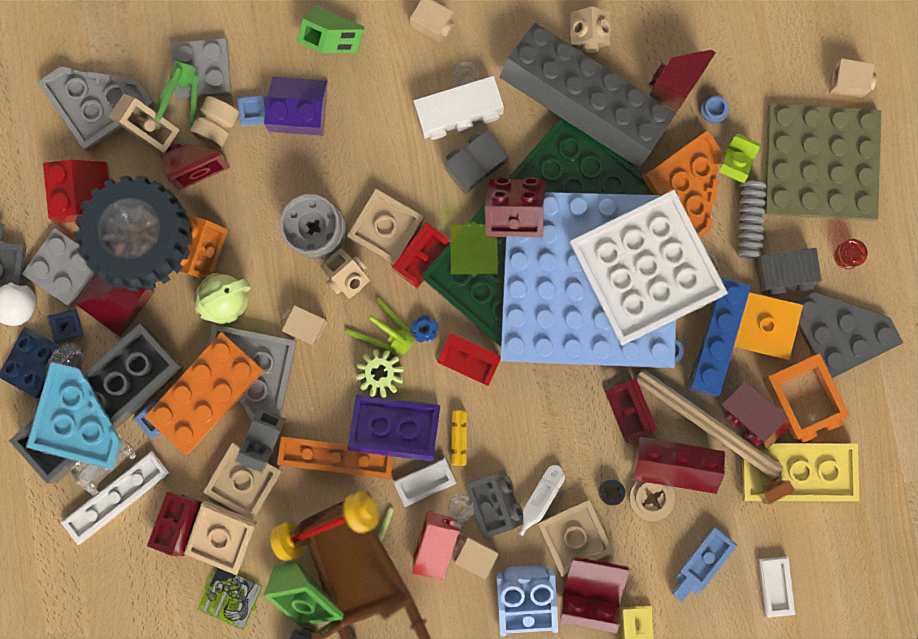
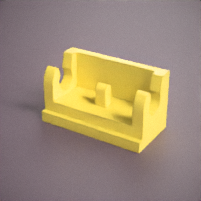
[620,605,654,639]

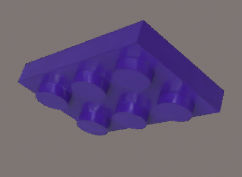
[348,395,441,461]

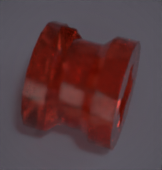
[834,239,868,270]

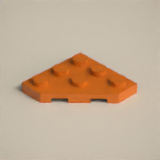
[642,130,723,239]

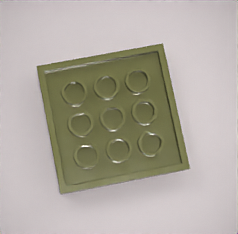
[764,103,882,221]

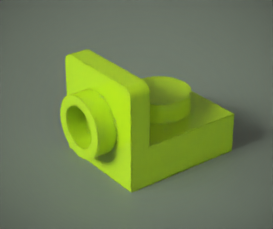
[718,133,761,183]

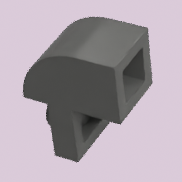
[235,408,286,473]

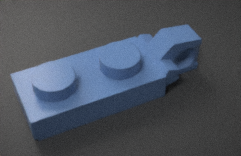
[671,526,737,602]

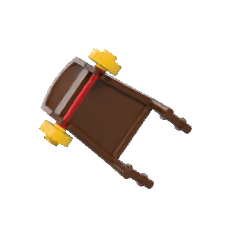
[270,491,431,639]

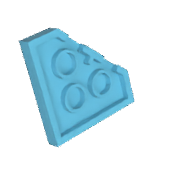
[27,362,122,469]

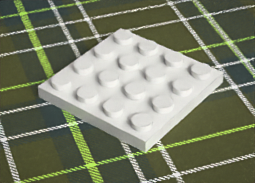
[570,190,727,346]

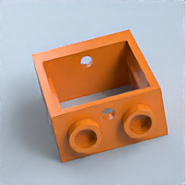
[762,353,850,443]

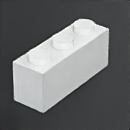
[414,76,504,140]

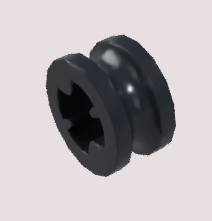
[599,480,625,506]

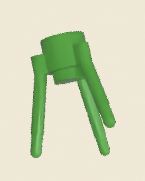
[155,61,200,126]

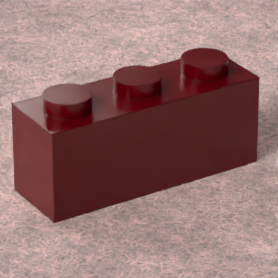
[632,437,725,494]

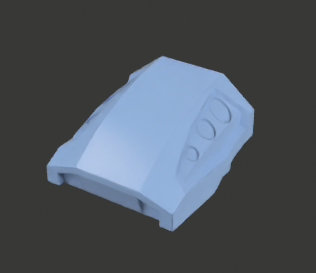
[496,565,558,636]

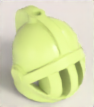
[193,273,251,325]

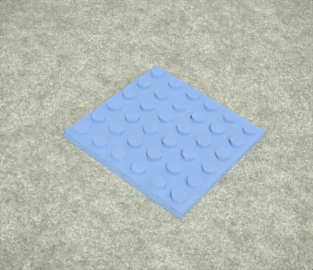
[501,192,680,368]

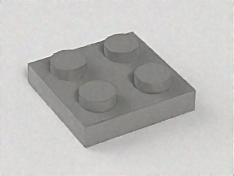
[171,38,232,100]
[22,228,94,307]

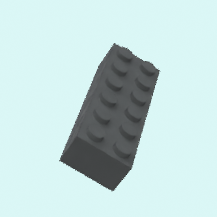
[499,23,676,168]
[9,323,184,484]

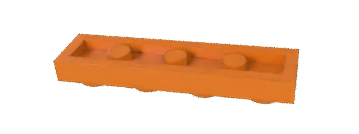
[277,436,394,479]

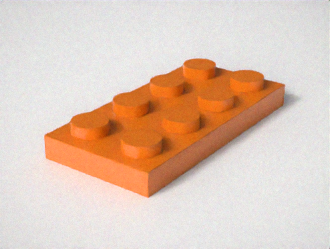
[145,332,265,456]

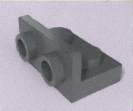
[465,470,523,539]

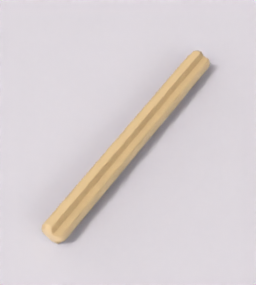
[636,369,783,479]

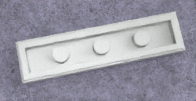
[61,451,170,545]

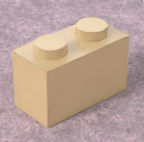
[108,94,179,153]

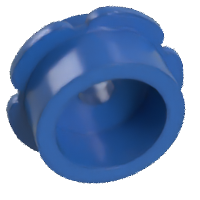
[410,315,438,343]

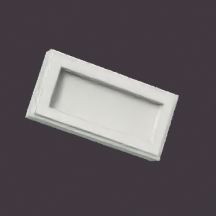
[393,458,457,507]
[758,556,795,617]

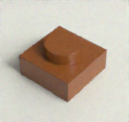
[758,478,795,505]

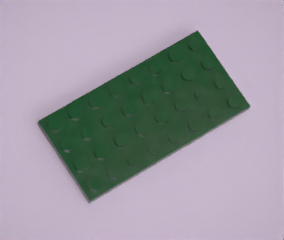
[421,118,648,347]

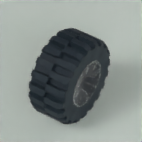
[74,175,193,291]

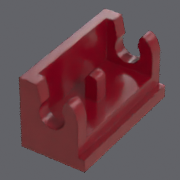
[604,378,658,443]
[147,491,203,556]

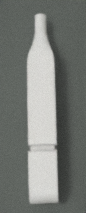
[518,465,565,536]

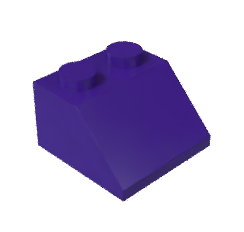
[264,77,328,136]

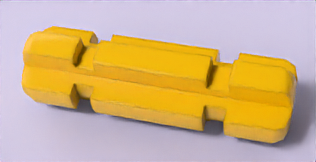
[451,410,467,466]

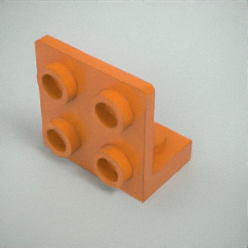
[157,215,228,280]

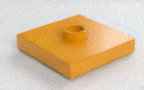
[734,292,803,360]

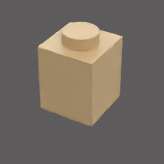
[410,0,455,43]
[830,59,877,98]
[281,305,328,348]
[452,536,499,580]

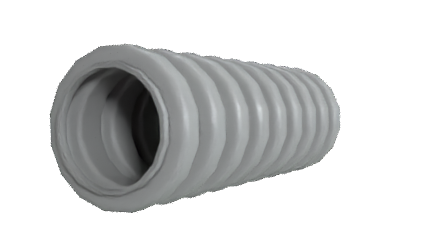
[737,180,766,259]

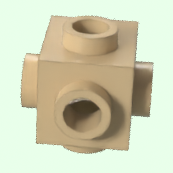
[570,6,611,53]
[320,248,370,299]

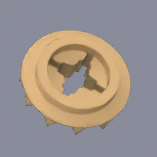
[629,481,675,521]

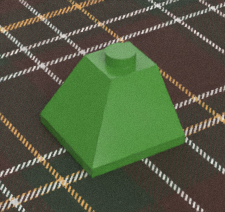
[263,562,344,626]

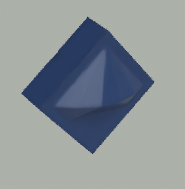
[47,309,84,343]

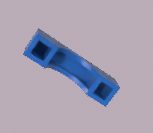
[687,278,751,397]

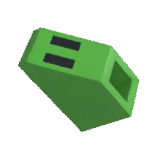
[297,5,365,53]

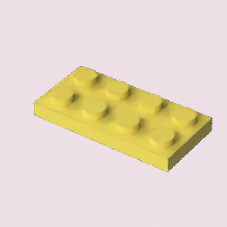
[742,443,859,501]

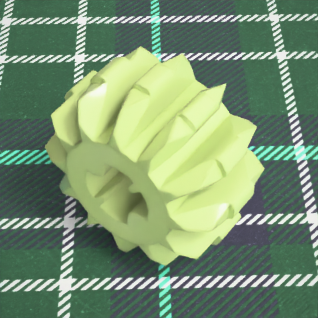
[356,349,404,398]

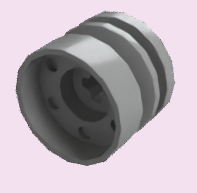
[280,194,347,259]

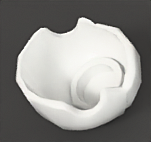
[0,283,37,326]

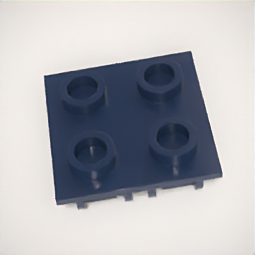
[0,327,66,399]

